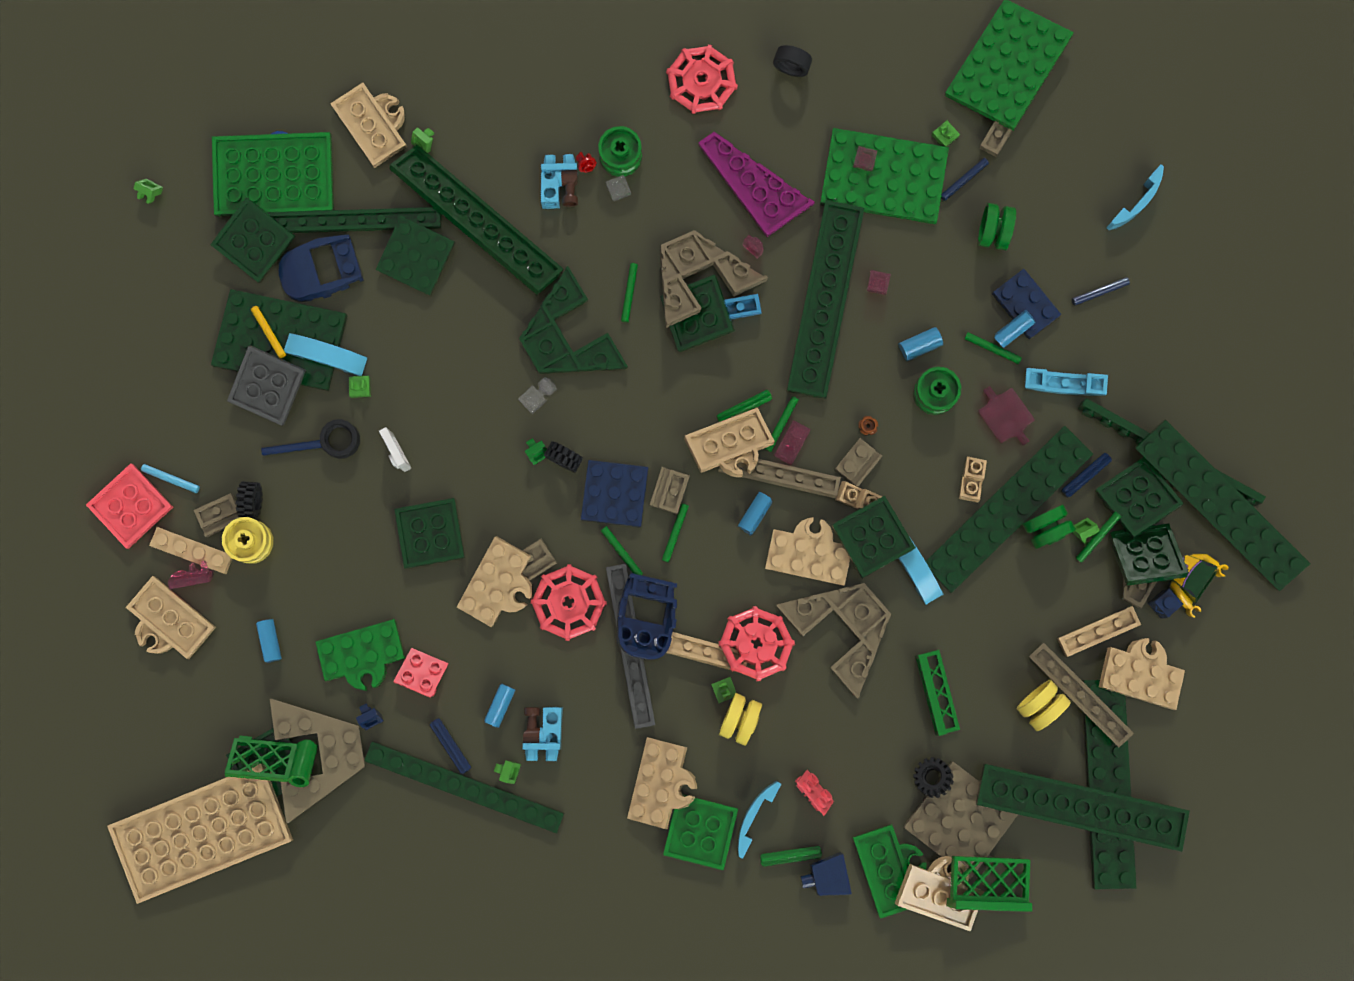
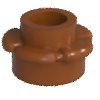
[858,416,878,435]

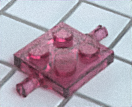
[978,386,1035,446]

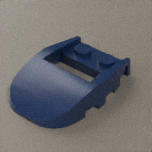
[279,235,364,302]
[616,573,677,660]

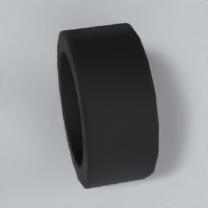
[773,45,812,77]
[320,419,360,459]

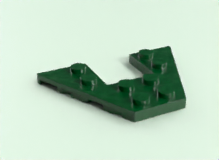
[519,266,628,374]

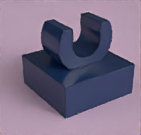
[356,703,384,730]

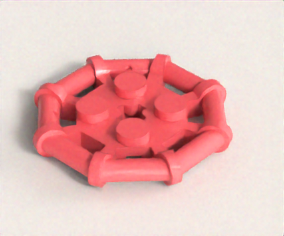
[666,44,738,114]
[530,564,607,641]
[718,606,795,681]

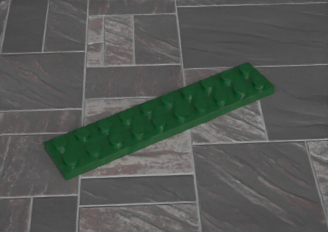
[389,145,564,295]
[787,200,864,399]
[1135,419,1311,591]
[925,426,1093,593]
[1082,680,1137,889]
[975,764,1190,852]

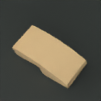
[958,457,987,503]
[835,481,882,510]

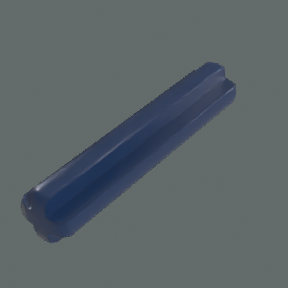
[1062,453,1112,498]
[430,718,471,774]

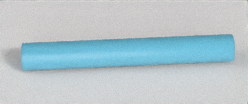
[141,464,200,493]

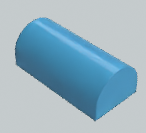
[725,294,762,319]
[994,310,1036,348]
[898,327,943,362]
[738,492,772,535]
[256,619,282,663]
[484,683,515,728]

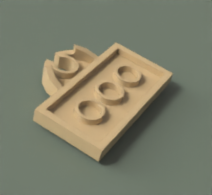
[330,83,407,168]
[684,408,775,477]
[765,517,850,586]
[457,536,532,627]
[126,576,216,659]
[1099,638,1185,710]
[627,737,697,829]
[895,856,984,931]

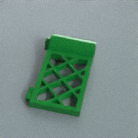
[224,736,318,787]

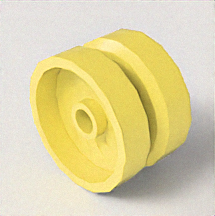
[222,517,273,564]
[1017,680,1071,731]
[719,693,762,746]

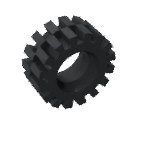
[544,441,583,473]
[236,481,263,519]
[913,757,954,798]

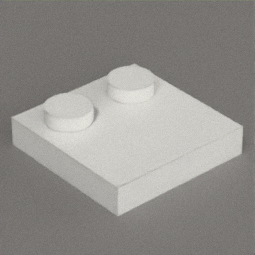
[379,427,411,472]

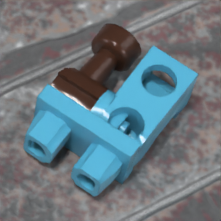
[541,154,578,209]
[523,707,563,761]

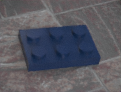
[992,269,1061,339]

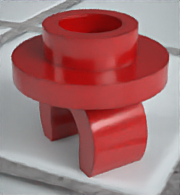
[576,152,597,173]

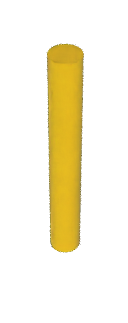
[251,306,286,359]

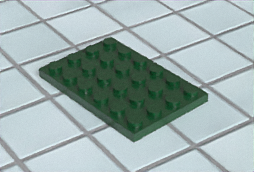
[211,289,347,391]

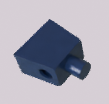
[800,852,852,896]

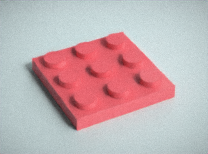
[86,463,173,549]

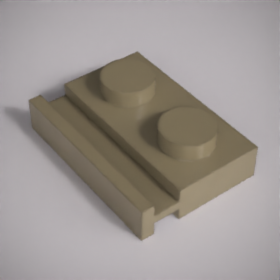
[835,438,882,487]
[650,467,690,515]
[194,493,240,537]
[522,538,557,581]

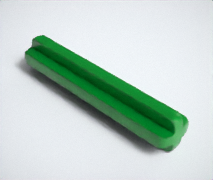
[717,390,772,422]
[760,846,822,866]

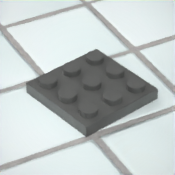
[227,346,306,425]

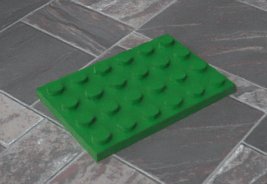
[945,0,1074,131]
[820,128,949,224]
[212,132,334,216]

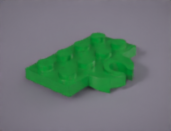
[315,619,405,691]
[852,824,927,919]

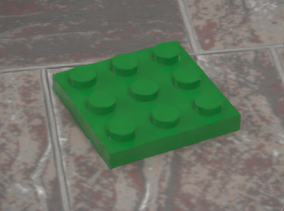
[663,794,738,870]

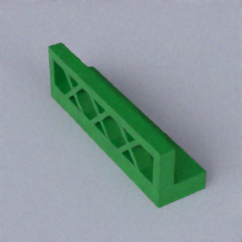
[915,650,960,736]

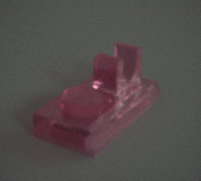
[774,420,811,465]
[168,561,214,589]

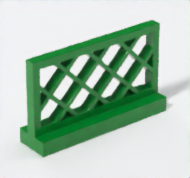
[946,856,1032,912]

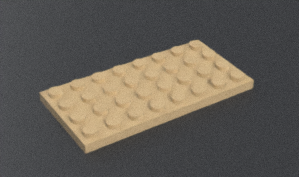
[107,764,293,904]

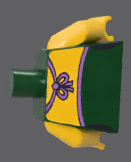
[1170,554,1229,618]

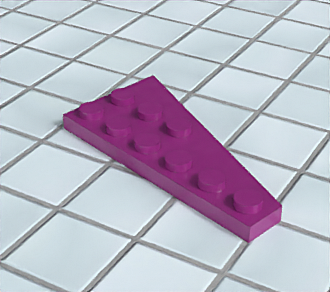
[698,132,815,237]

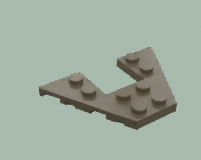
[660,230,768,328]
[776,583,891,699]
[270,699,365,823]

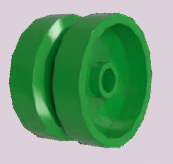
[598,126,642,177]
[978,202,1016,251]
[913,367,962,415]
[1023,504,1076,549]

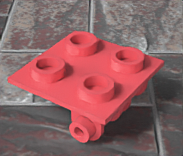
[393,648,449,698]
[795,770,834,816]

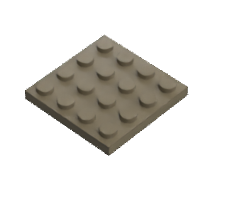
[903,761,1018,880]

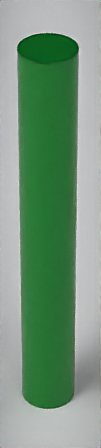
[621,263,638,323]
[964,332,1022,364]
[764,396,799,452]
[662,503,689,563]
[1076,511,1122,563]
[601,526,643,575]

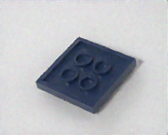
[581,460,648,527]

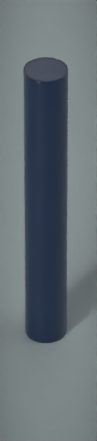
[941,158,989,201]
[1072,277,1130,306]
[261,440,322,456]

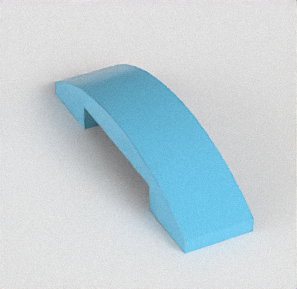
[1106,164,1164,230]
[284,333,367,376]
[1025,368,1108,396]
[898,538,943,605]
[738,781,781,859]

